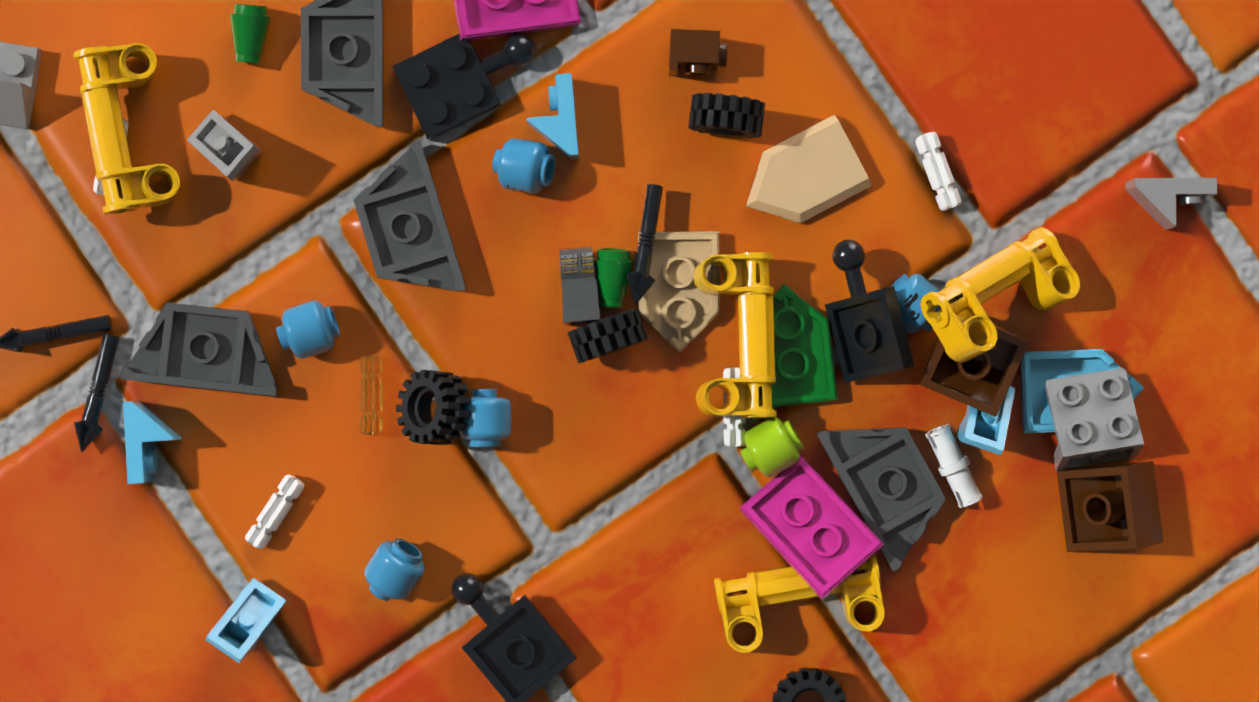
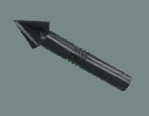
[625,184,663,304]
[0,315,112,352]
[74,334,120,453]

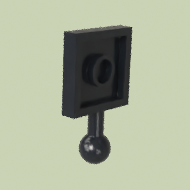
[392,34,536,140]
[825,239,915,383]
[451,573,577,702]

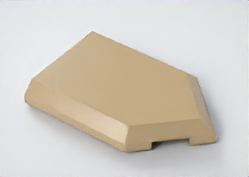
[746,115,872,224]
[638,231,720,353]

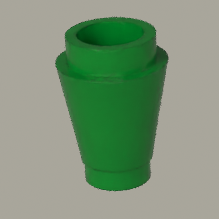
[230,4,270,63]
[593,248,634,308]

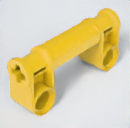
[73,43,180,215]
[920,227,1080,363]
[693,252,776,418]
[713,555,885,653]

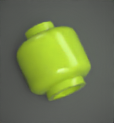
[740,417,804,477]

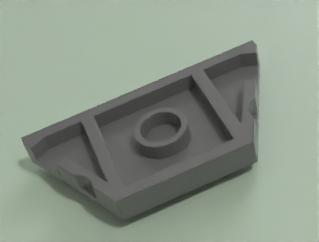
[301,0,384,128]
[353,140,467,292]
[120,302,279,396]
[816,427,946,571]

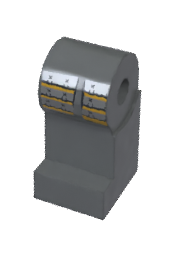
[560,247,600,325]

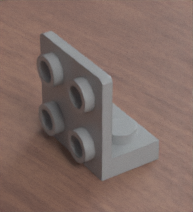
[1045,368,1144,471]

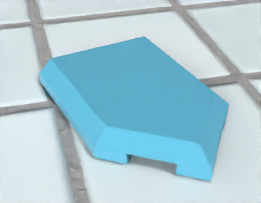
[1019,349,1144,433]

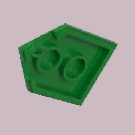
[772,284,838,407]

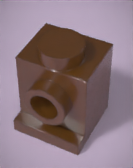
[669,29,727,76]

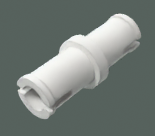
[925,424,983,508]

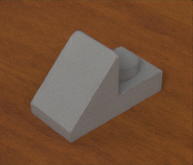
[0,42,42,129]
[187,110,262,181]
[1125,178,1217,230]

